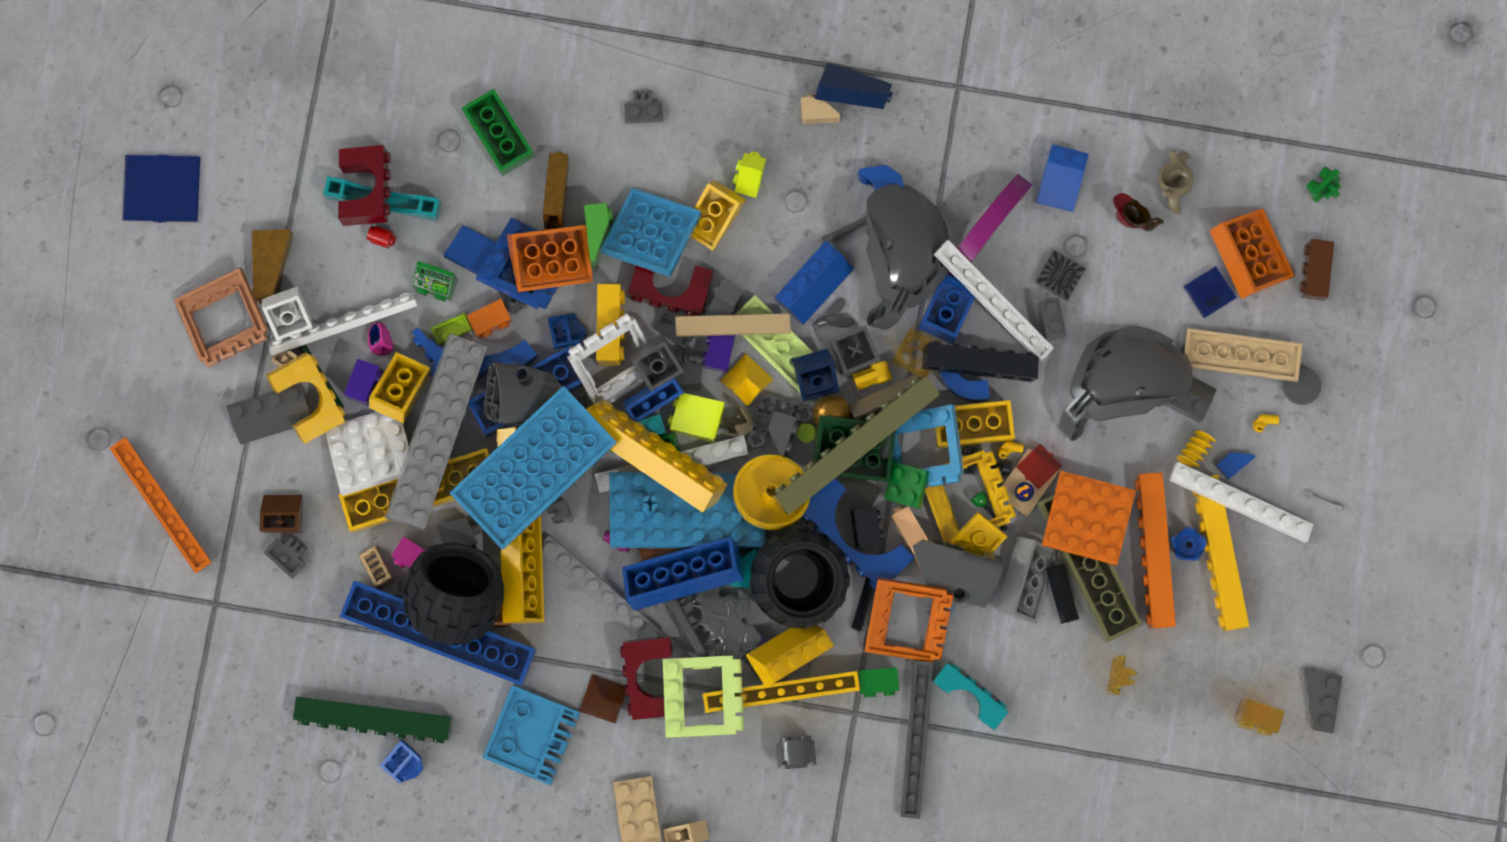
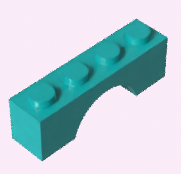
[932,663,1009,730]

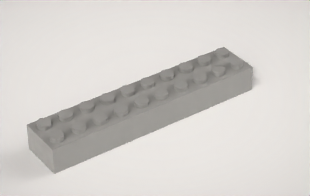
[384,334,487,531]

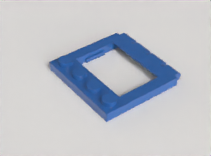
[476,218,558,310]

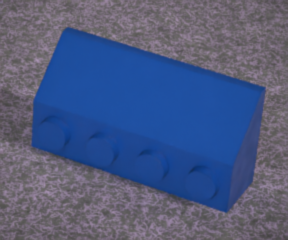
[775,241,854,325]

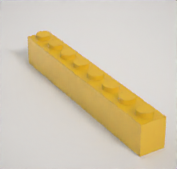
[1192,475,1250,632]
[702,671,860,713]

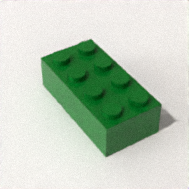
[461,89,535,176]

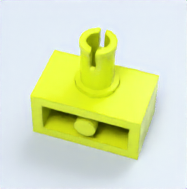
[733,152,766,198]

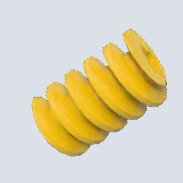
[1176,430,1217,469]

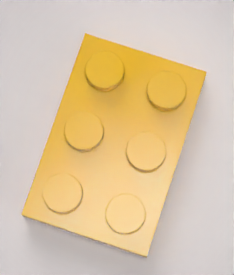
[949,511,1007,556]

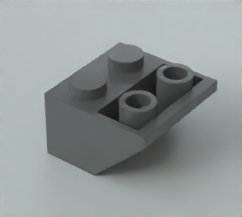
[768,411,798,457]

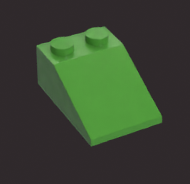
[584,203,614,269]

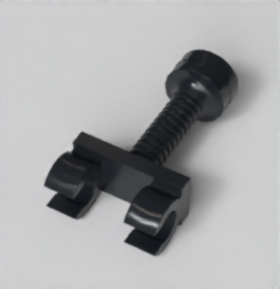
[962,446,1012,476]

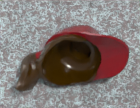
[1113,193,1164,231]

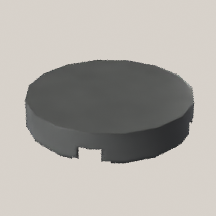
[1282,367,1321,405]

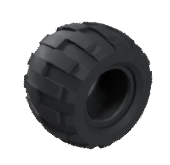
[749,528,850,629]
[403,542,504,645]

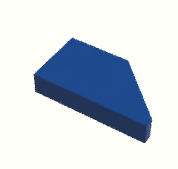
[1215,452,1256,480]

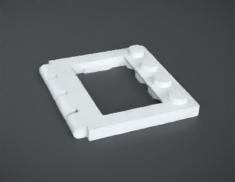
[567,313,647,405]

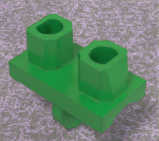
[1306,167,1341,203]

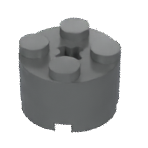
[776,735,817,769]

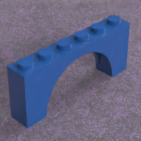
[802,478,915,590]

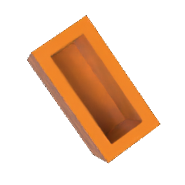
[467,299,512,339]

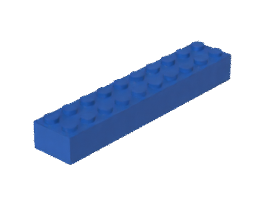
[340,581,537,686]

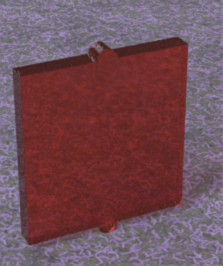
[1016,444,1062,489]

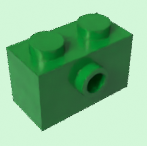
[858,667,899,698]

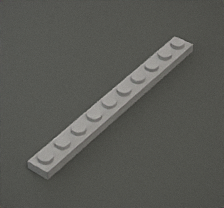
[542,536,693,675]

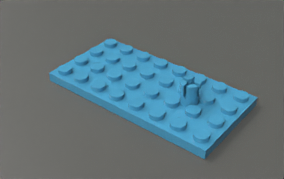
[450,386,617,550]
[609,472,765,549]

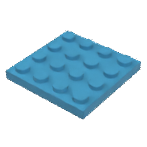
[600,188,702,277]

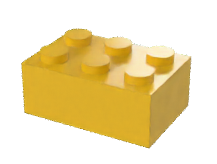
[369,352,431,424]

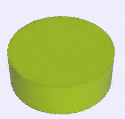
[797,423,816,443]

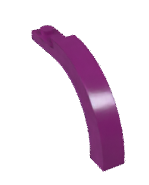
[948,174,1033,278]

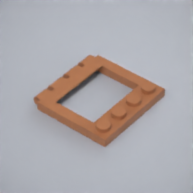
[174,268,269,368]

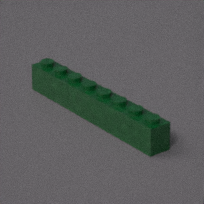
[293,697,453,744]

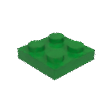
[884,462,929,509]

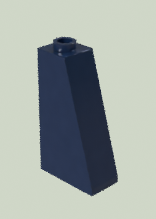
[815,62,893,109]

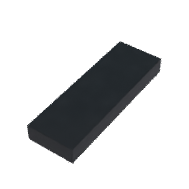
[1046,563,1079,624]

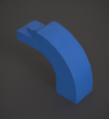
[938,371,990,402]

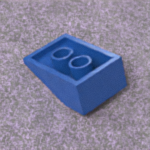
[1036,144,1089,212]
[918,274,975,343]

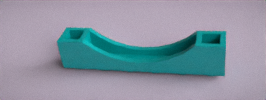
[323,176,442,222]

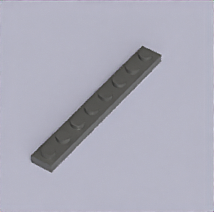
[900,661,933,819]

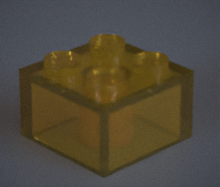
[1234,699,1285,736]

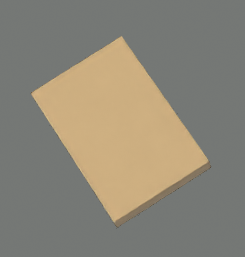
[1001,448,1060,517]

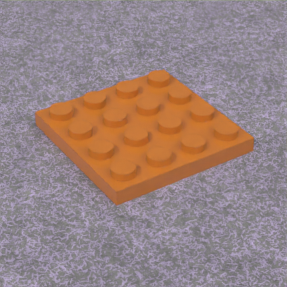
[1041,471,1136,566]

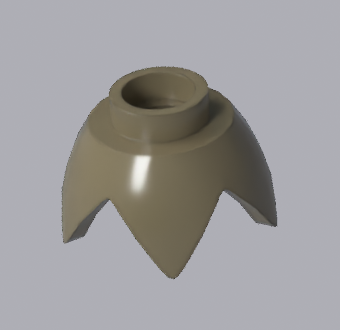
[721,403,754,437]

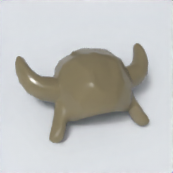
[1157,150,1194,215]

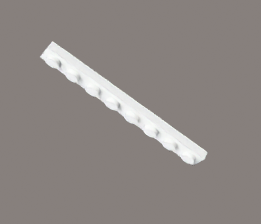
[934,240,1054,362]
[268,292,417,355]
[595,435,749,493]
[1169,462,1314,543]

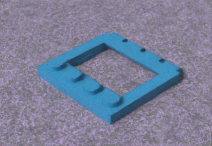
[892,405,964,488]

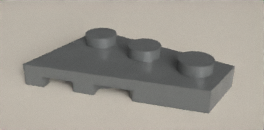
[1303,669,1343,734]

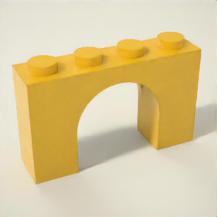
[265,353,345,444]

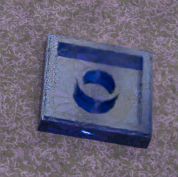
[1183,266,1237,318]

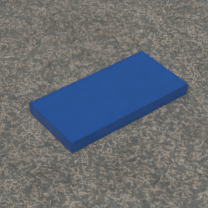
[444,225,516,285]

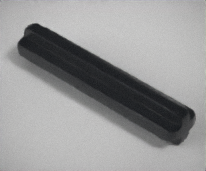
[852,577,874,631]

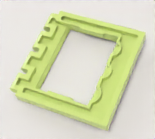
[663,656,744,738]

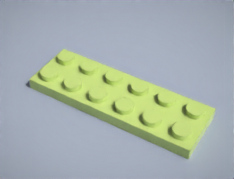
[735,295,814,402]

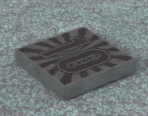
[1035,249,1087,302]

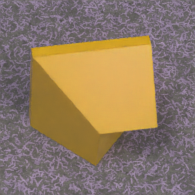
[720,353,774,407]

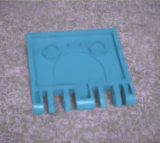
[482,685,580,785]

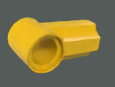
[852,361,893,390]

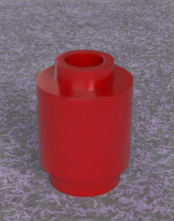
[367,225,397,249]

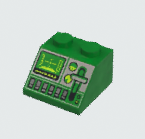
[412,261,458,302]

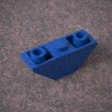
[857,165,904,191]

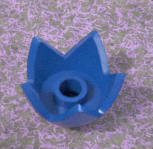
[1172,526,1206,561]

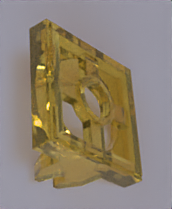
[892,329,932,378]
[1107,655,1137,696]

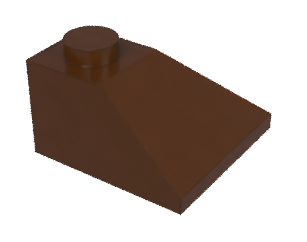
[579,675,626,724]

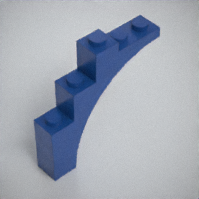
[412,328,538,383]

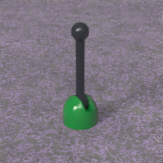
[970,491,1008,531]

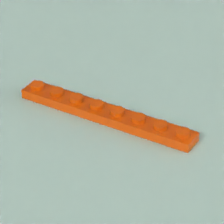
[110,437,213,574]

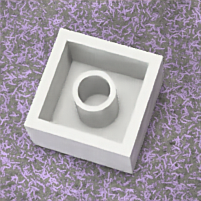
[262,286,313,341]

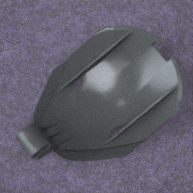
[866,184,950,330]
[1059,326,1193,441]

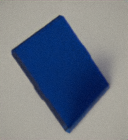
[122,154,200,223]

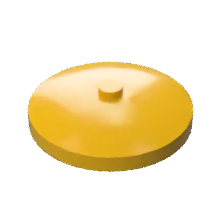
[733,455,810,530]

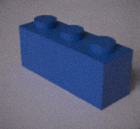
[623,377,684,422]

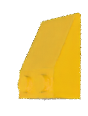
[691,180,746,251]

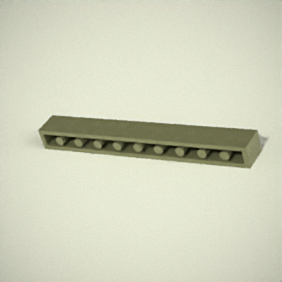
[772,376,940,515]

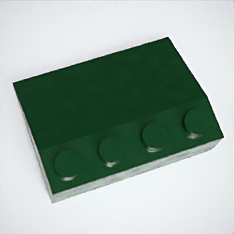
[812,415,896,482]

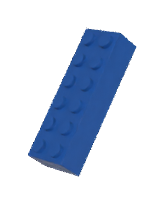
[468,346,583,437]
[622,536,744,611]

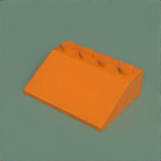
[1209,208,1295,299]
[507,225,593,292]

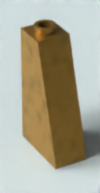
[543,152,569,230]
[252,229,293,304]

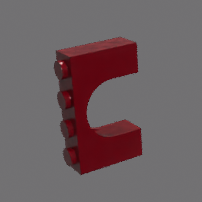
[338,145,391,226]
[628,265,714,316]
[620,635,673,720]

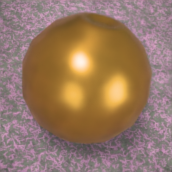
[812,394,852,427]

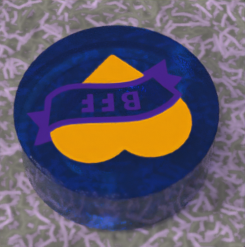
[1014,482,1034,502]

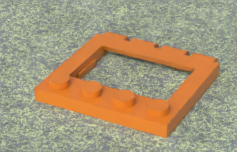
[864,577,954,663]

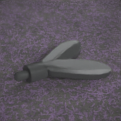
[812,299,854,327]

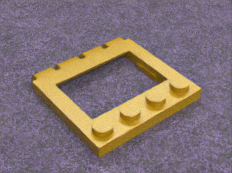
[925,450,1016,543]

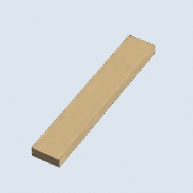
[675,314,791,337]

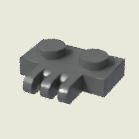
[624,90,663,124]
[264,535,308,579]

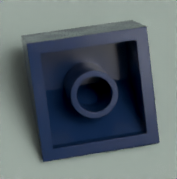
[791,348,840,402]

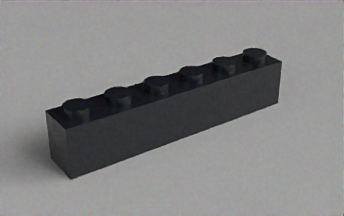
[922,341,1039,382]

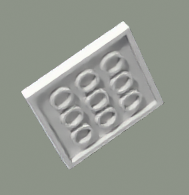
[325,411,409,496]

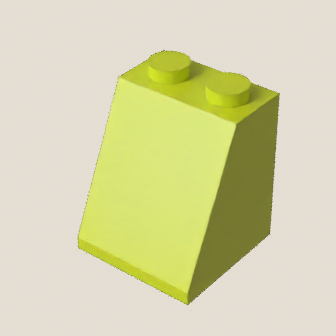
[667,393,725,443]

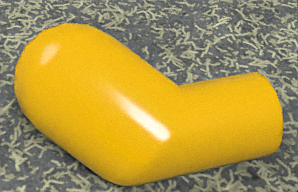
[1252,414,1279,433]
[997,441,1024,459]

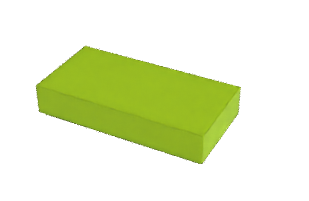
[430,313,473,346]

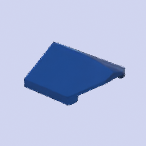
[548,313,587,349]
[379,739,423,783]

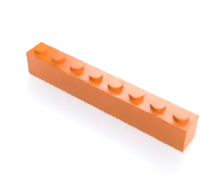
[1134,472,1176,629]

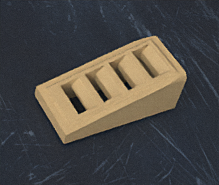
[359,546,395,590]

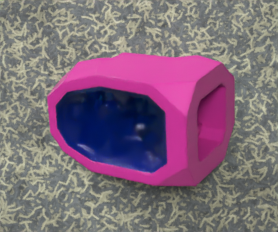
[368,322,393,356]

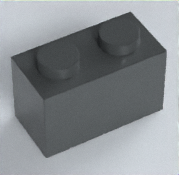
[1038,297,1067,341]

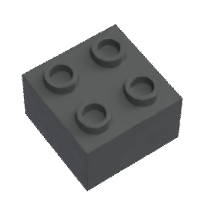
[830,325,880,378]

